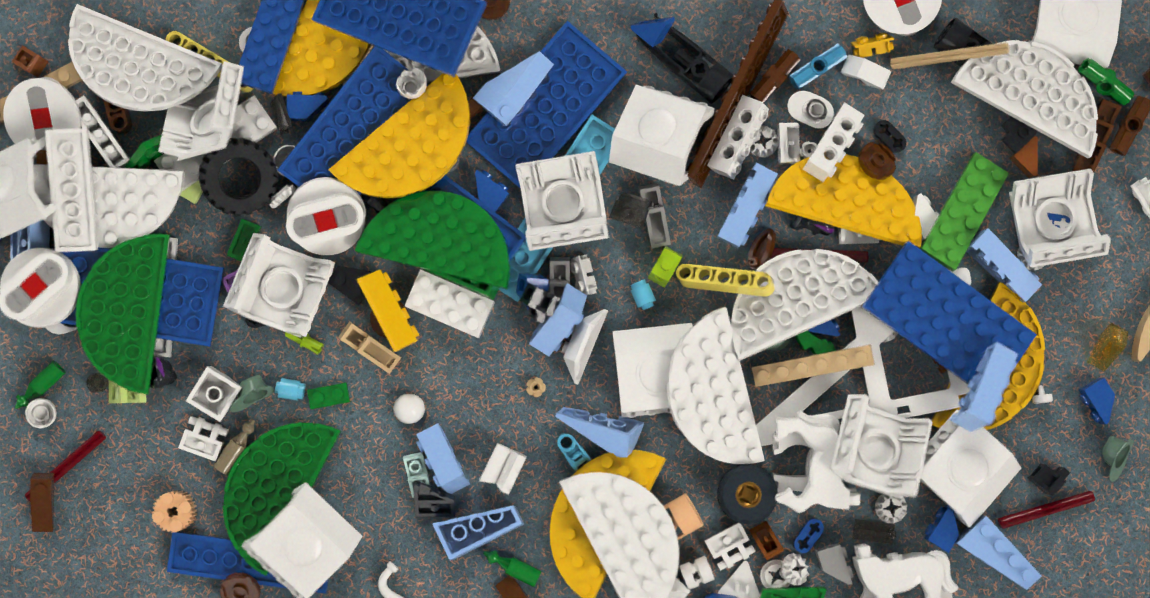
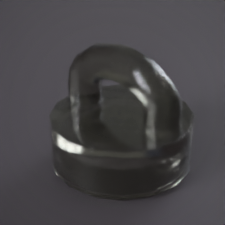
[86,373,108,393]

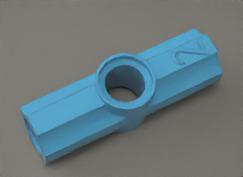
[788,43,847,90]

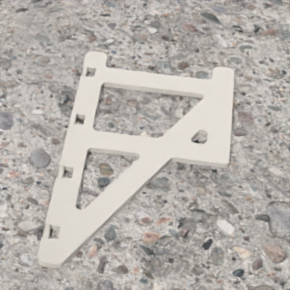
[756,268,971,446]

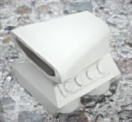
[479,443,527,494]

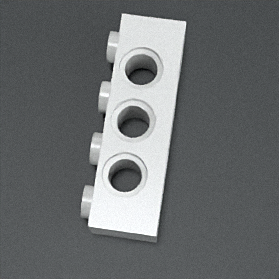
[707,95,769,180]
[76,96,130,168]
[803,102,864,182]

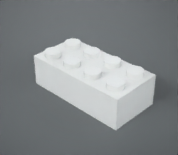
[405,269,495,338]

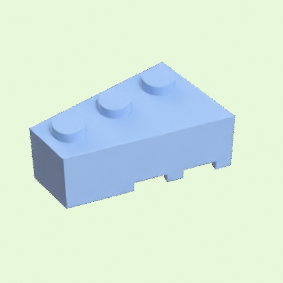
[529,283,587,356]
[416,423,470,494]

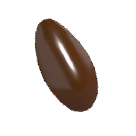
[748,228,776,269]

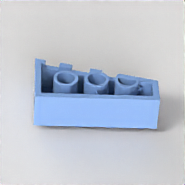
[717,163,778,248]
[966,228,1042,303]
[950,342,1018,432]
[432,506,524,560]
[955,515,1042,590]

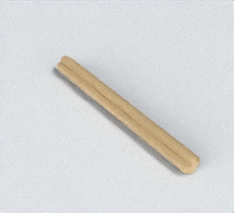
[890,42,1009,69]

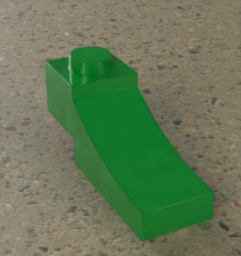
[794,331,836,355]

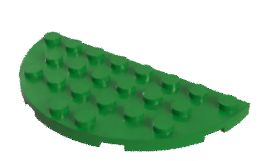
[355,191,510,289]
[76,234,170,395]
[223,423,341,576]

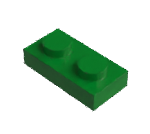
[227,219,261,261]
[307,383,351,409]

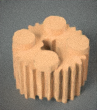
[152,490,197,532]

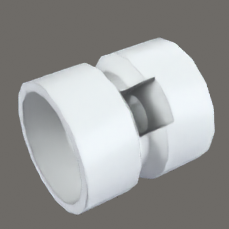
[679,555,715,590]

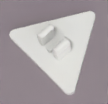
[718,561,760,598]

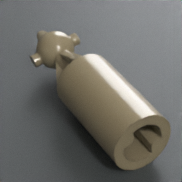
[214,419,255,475]

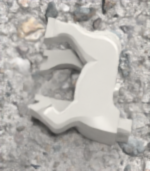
[772,410,860,513]
[852,543,958,598]

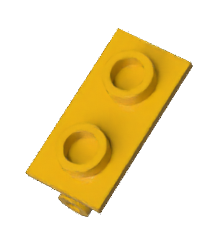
[851,32,894,58]

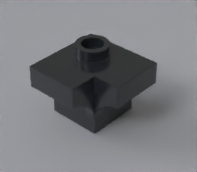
[1001,116,1038,154]
[520,283,560,323]
[1028,463,1070,496]

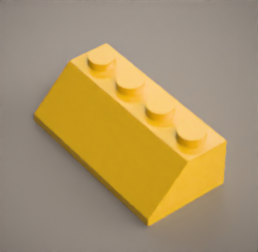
[357,269,419,352]

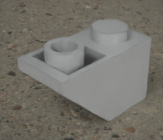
[815,543,854,585]

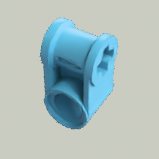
[557,433,591,471]

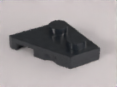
[328,266,373,305]
[413,481,456,517]

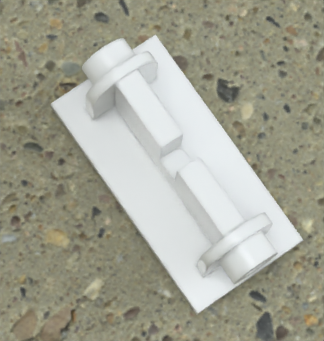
[1131,177,1150,218]
[570,255,598,295]

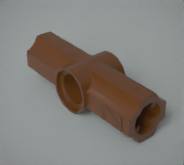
[749,49,801,103]
[1109,96,1150,156]

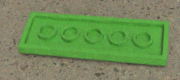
[920,152,1009,272]

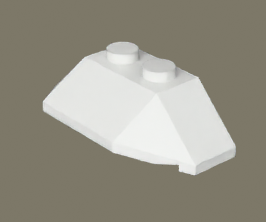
[561,309,608,385]

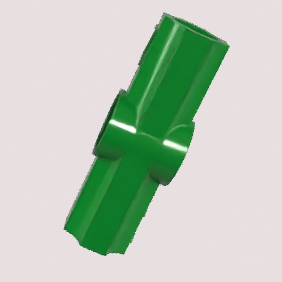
[1078,58,1134,105]

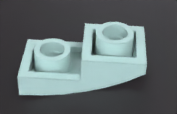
[403,452,431,498]

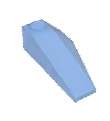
[473,51,554,126]
[556,407,644,458]

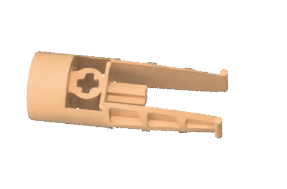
[663,493,704,540]

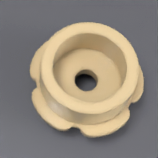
[526,377,546,397]

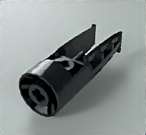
[636,13,734,104]
[933,17,992,67]

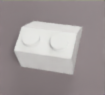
[186,366,242,422]

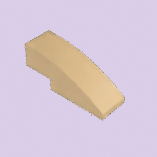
[1131,305,1150,362]
[338,321,401,374]

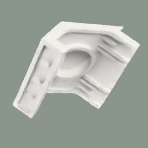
[1029,0,1122,69]
[158,61,244,161]
[609,85,715,186]
[0,137,57,239]
[516,151,609,251]
[1009,169,1111,268]
[223,233,335,338]
[612,323,693,418]
[830,394,932,499]
[920,409,1021,528]
[242,483,363,598]

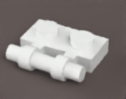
[178,416,229,461]
[704,522,756,571]

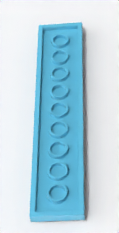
[499,115,615,302]

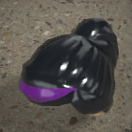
[790,216,835,236]
[150,356,177,389]

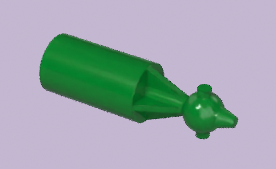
[14,360,66,409]
[483,550,542,587]

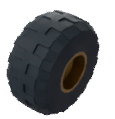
[717,464,778,524]

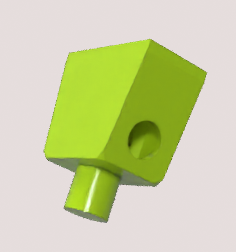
[647,246,683,288]

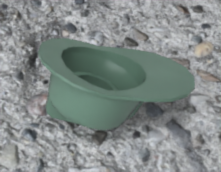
[230,375,274,412]
[1102,436,1134,482]

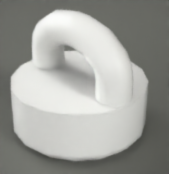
[1032,385,1053,404]

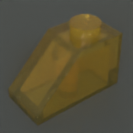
[1087,323,1129,371]

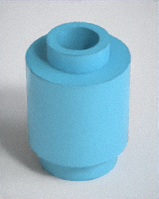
[630,279,656,310]
[275,378,306,401]

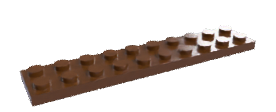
[687,0,789,188]

